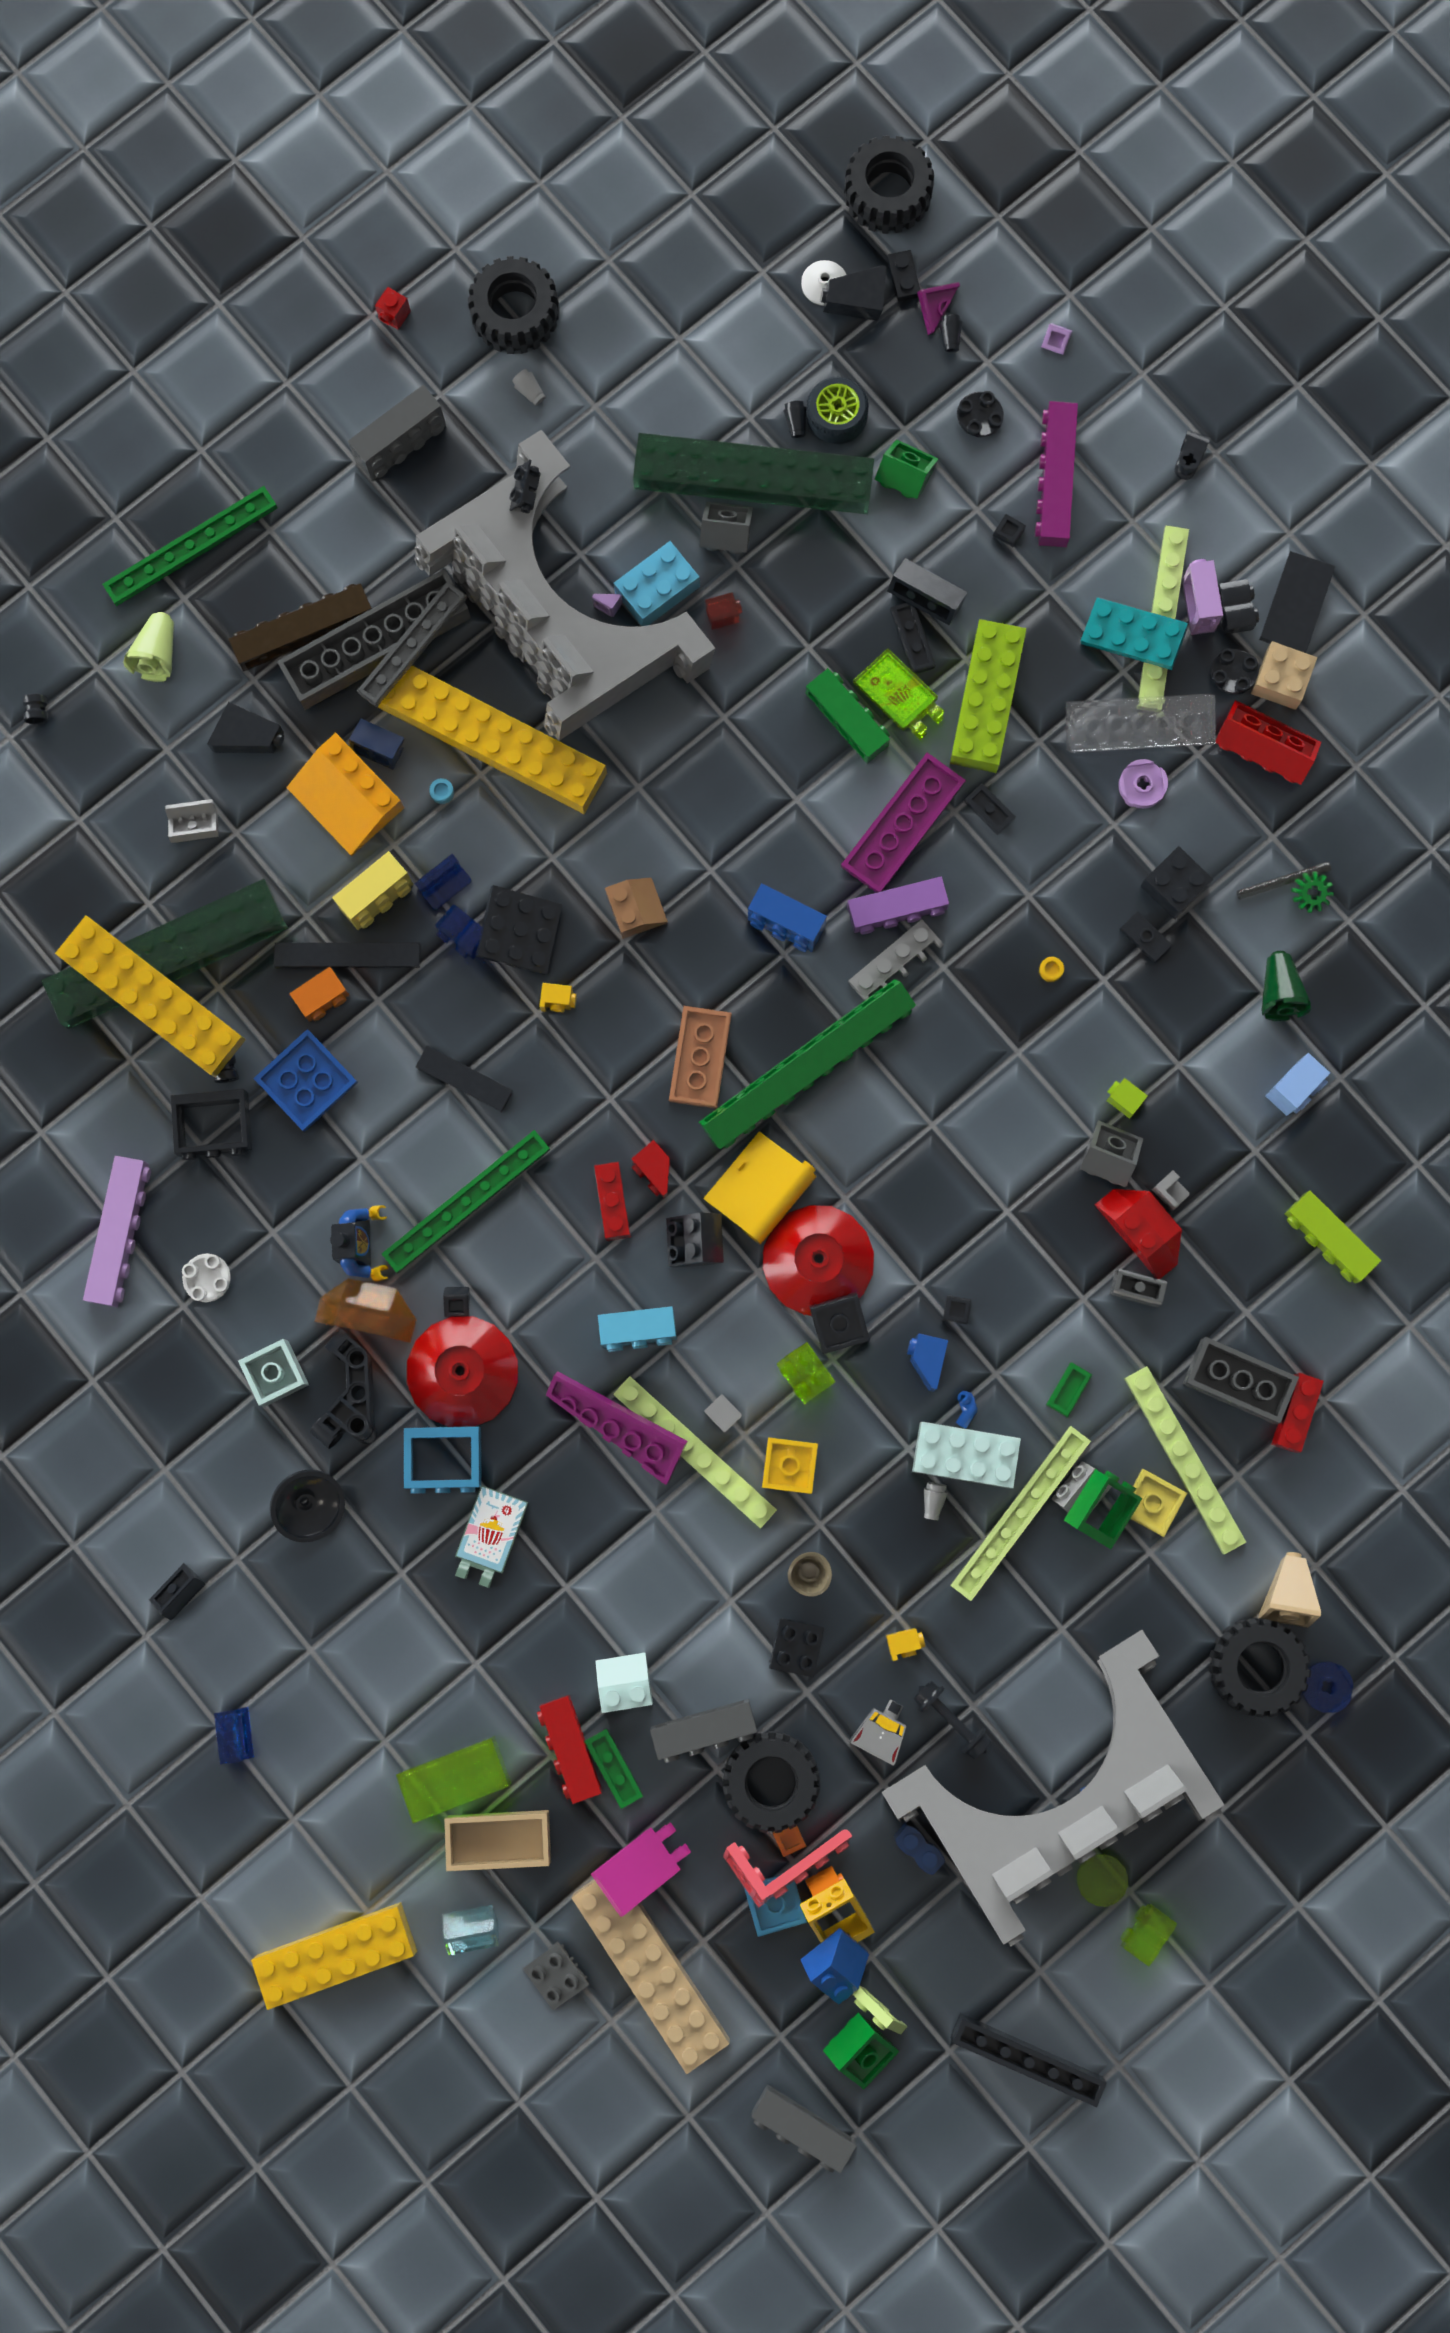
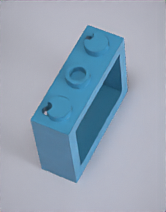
[404,1427,482,1494]

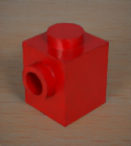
[375,287,411,330]

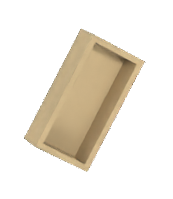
[444,1810,551,1871]

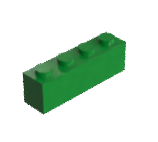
[805,668,890,764]

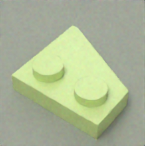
[853,1986,907,2034]

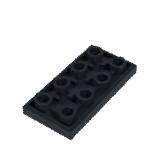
[1259,551,1335,653]

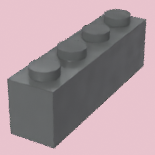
[752,2084,857,2173]

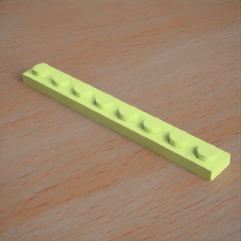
[1136,525,1189,713]
[1124,1366,1246,1554]
[613,1376,777,1529]
[950,1426,1091,1601]

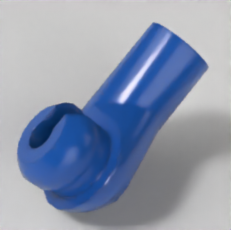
[955,1391,978,1429]

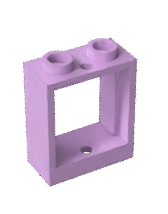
[1182,559,1223,635]

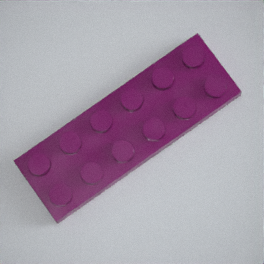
[841,752,966,893]

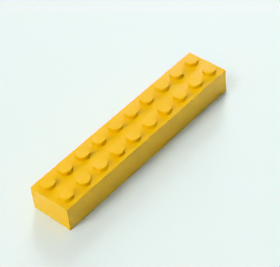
[378,666,607,815]

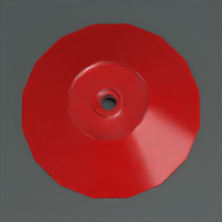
[762,1205,874,1316]
[406,1316,518,1427]

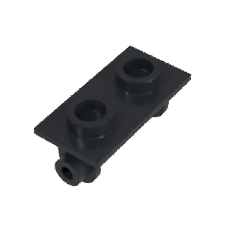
[509,459,541,514]

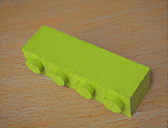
[1284,1190,1382,1283]

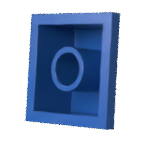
[907,1333,948,1392]
[800,1928,869,2005]

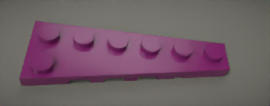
[546,1372,688,1485]

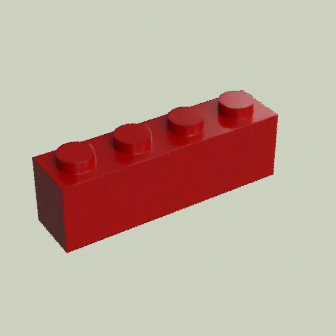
[537,1694,603,1804]

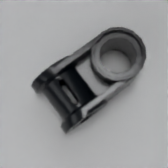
[1175,430,1210,480]

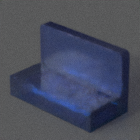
[414,854,472,910]

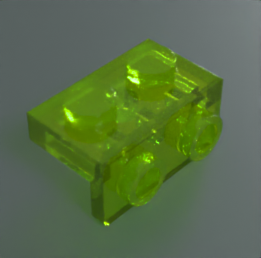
[777,1342,835,1404]

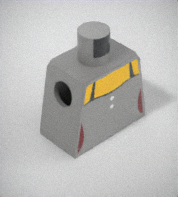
[850,1700,906,1766]

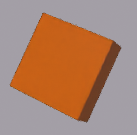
[773,1824,806,1857]

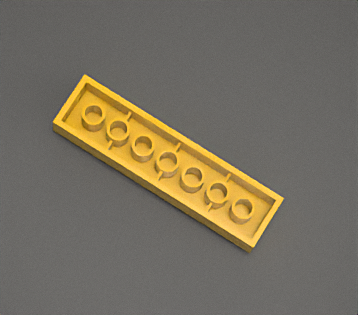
[55,915,246,1078]

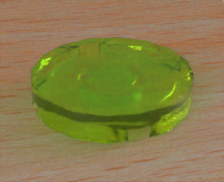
[1077,1854,1128,1907]

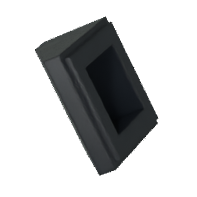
[443,1287,470,1317]

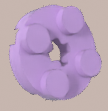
[1118,759,1168,809]

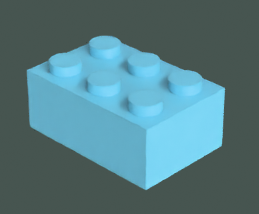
[614,541,700,626]
[598,1306,677,1352]

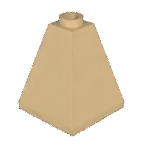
[1259,1552,1321,1628]

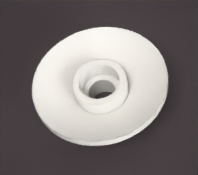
[801,260,846,306]

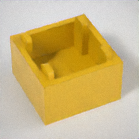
[762,1437,818,1494]

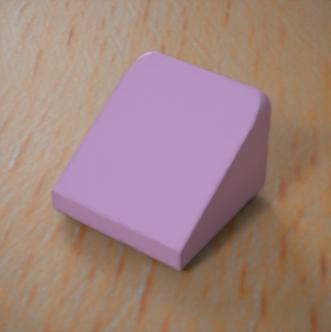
[1041,323,1072,355]
[592,594,622,617]

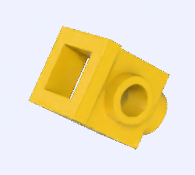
[540,983,577,1012]
[886,1628,925,1661]

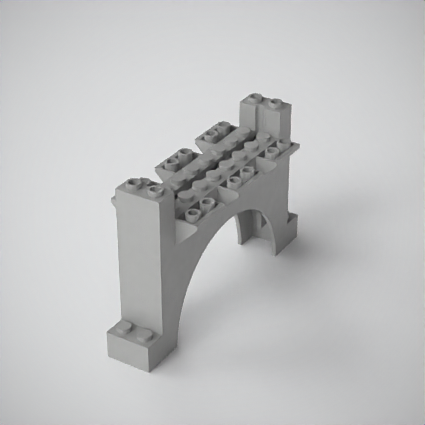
[414,430,715,741]
[882,1630,1224,1946]

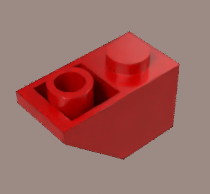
[631,1140,670,1198]

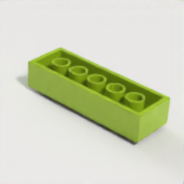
[949,619,1026,773]

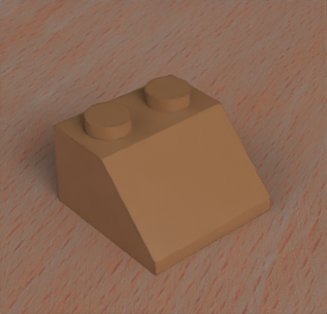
[605,878,668,939]

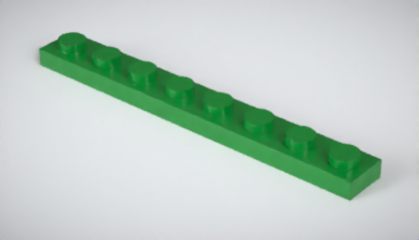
[102,486,278,607]
[382,1130,550,1274]

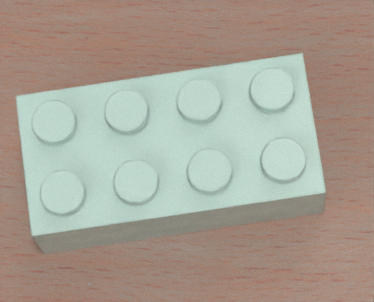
[912,1422,1021,1489]

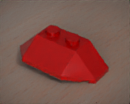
[1095,1189,1182,1279]

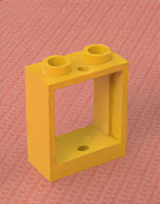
[800,1879,875,1943]

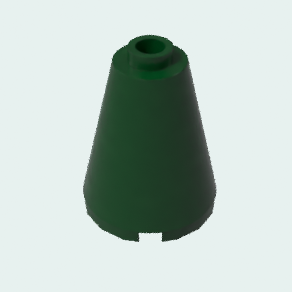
[1261,951,1311,1021]

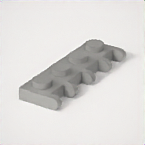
[848,919,944,1001]

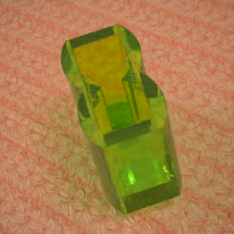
[1120,1903,1177,1967]

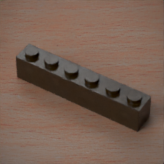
[228,583,372,672]

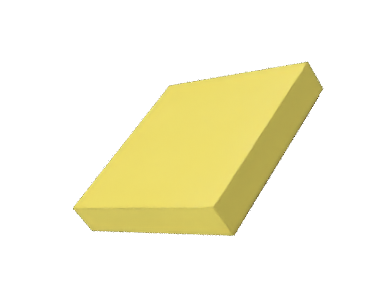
[1130,1469,1187,1537]

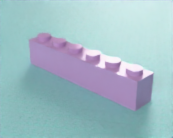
[83,1156,151,1308]

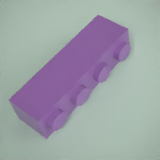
[847,876,949,935]

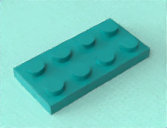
[1081,597,1188,670]

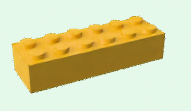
[251,1902,417,2010]

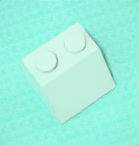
[596,1653,653,1713]

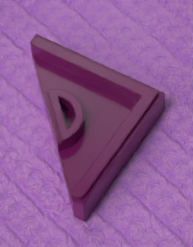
[917,282,960,335]

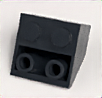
[666,1212,724,1267]

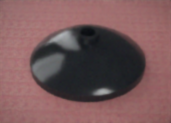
[270,1469,345,1543]

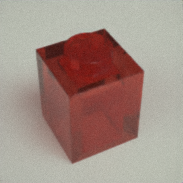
[705,592,742,630]

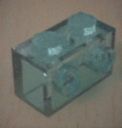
[442,1905,499,1956]

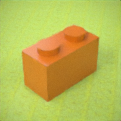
[289,967,349,1022]

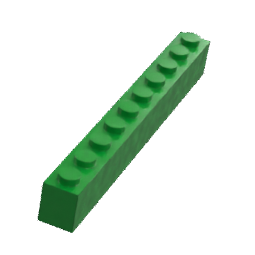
[699,979,916,1149]

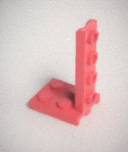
[723,1830,852,1908]

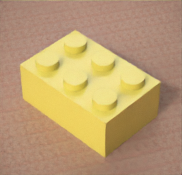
[332,851,413,930]

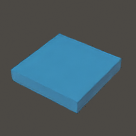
[744,1874,807,1937]

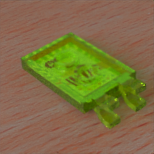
[853,648,944,740]

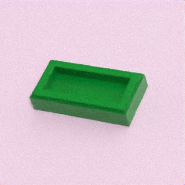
[1046,1362,1092,1418]

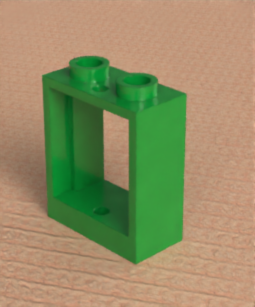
[1064,1469,1143,1549]

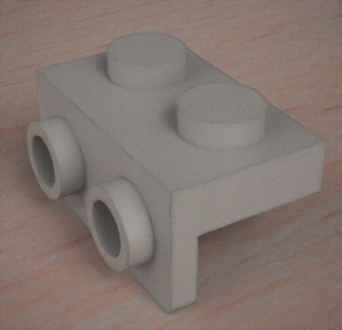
[165,799,219,843]
[1052,1461,1112,1512]

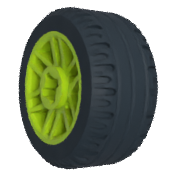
[806,377,869,444]

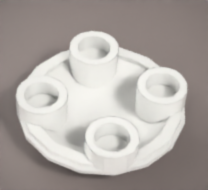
[182,1253,231,1302]

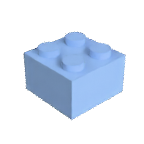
[1265,1053,1330,1116]

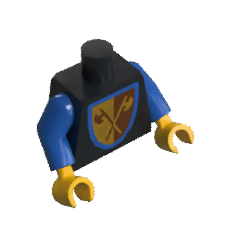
[330,1205,389,1282]

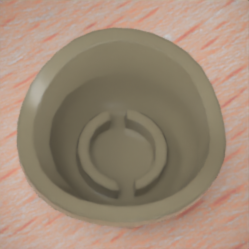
[788,1552,832,1596]

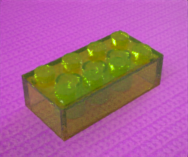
[396,1736,512,1823]

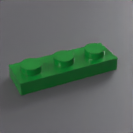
[585,1728,644,1809]

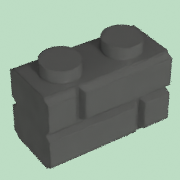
[1109,1269,1167,1308]

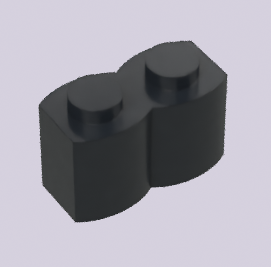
[1218,579,1259,635]

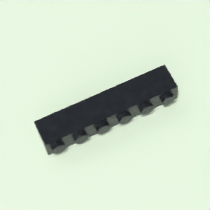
[950,2013,1107,2108]

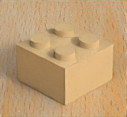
[1251,641,1317,710]

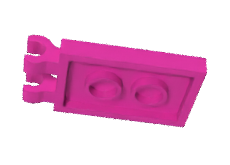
[591,1822,691,1917]

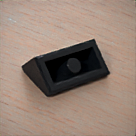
[149,1563,205,1620]

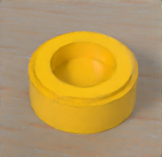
[1039,957,1064,982]

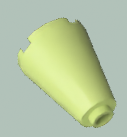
[123,612,174,682]

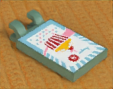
[455,1485,529,1588]

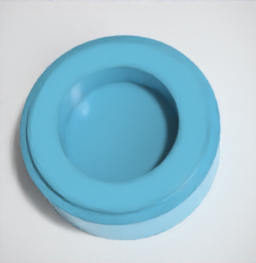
[429,778,454,804]

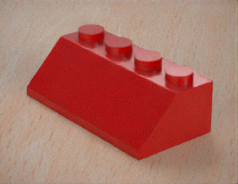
[1215,700,1321,785]

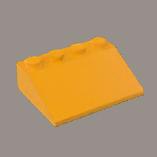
[286,733,404,856]

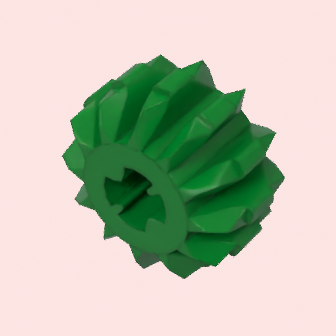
[1291,871,1334,913]

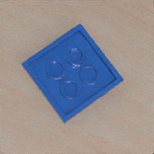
[253,1029,358,1132]

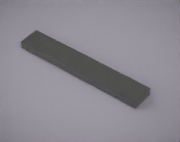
[357,581,467,708]

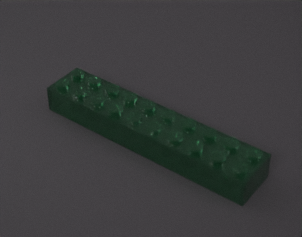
[633,433,874,515]
[41,879,289,1029]

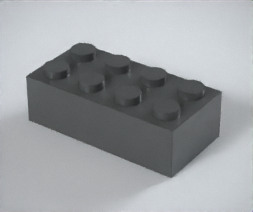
[348,385,446,481]
[1182,1337,1299,1424]
[650,1699,757,1763]

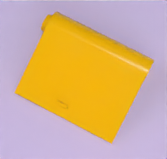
[703,1131,817,1245]

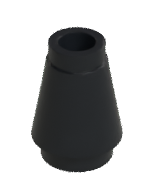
[939,314,963,352]
[783,401,807,438]

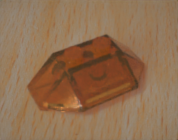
[314,1278,416,1343]

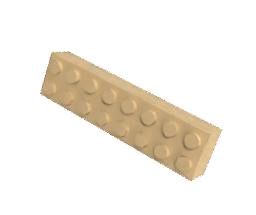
[572,1880,730,2074]

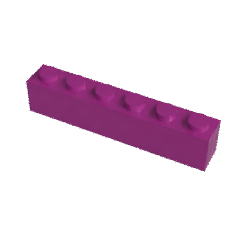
[1035,401,1078,547]

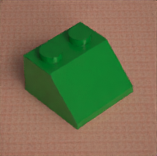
[874,439,938,499]
[823,2012,899,2089]

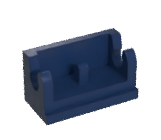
[349,719,404,770]

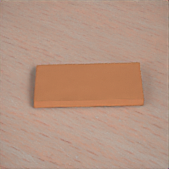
[669,1006,732,1109]

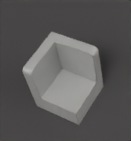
[1152,1170,1189,1211]
[704,1394,742,1433]

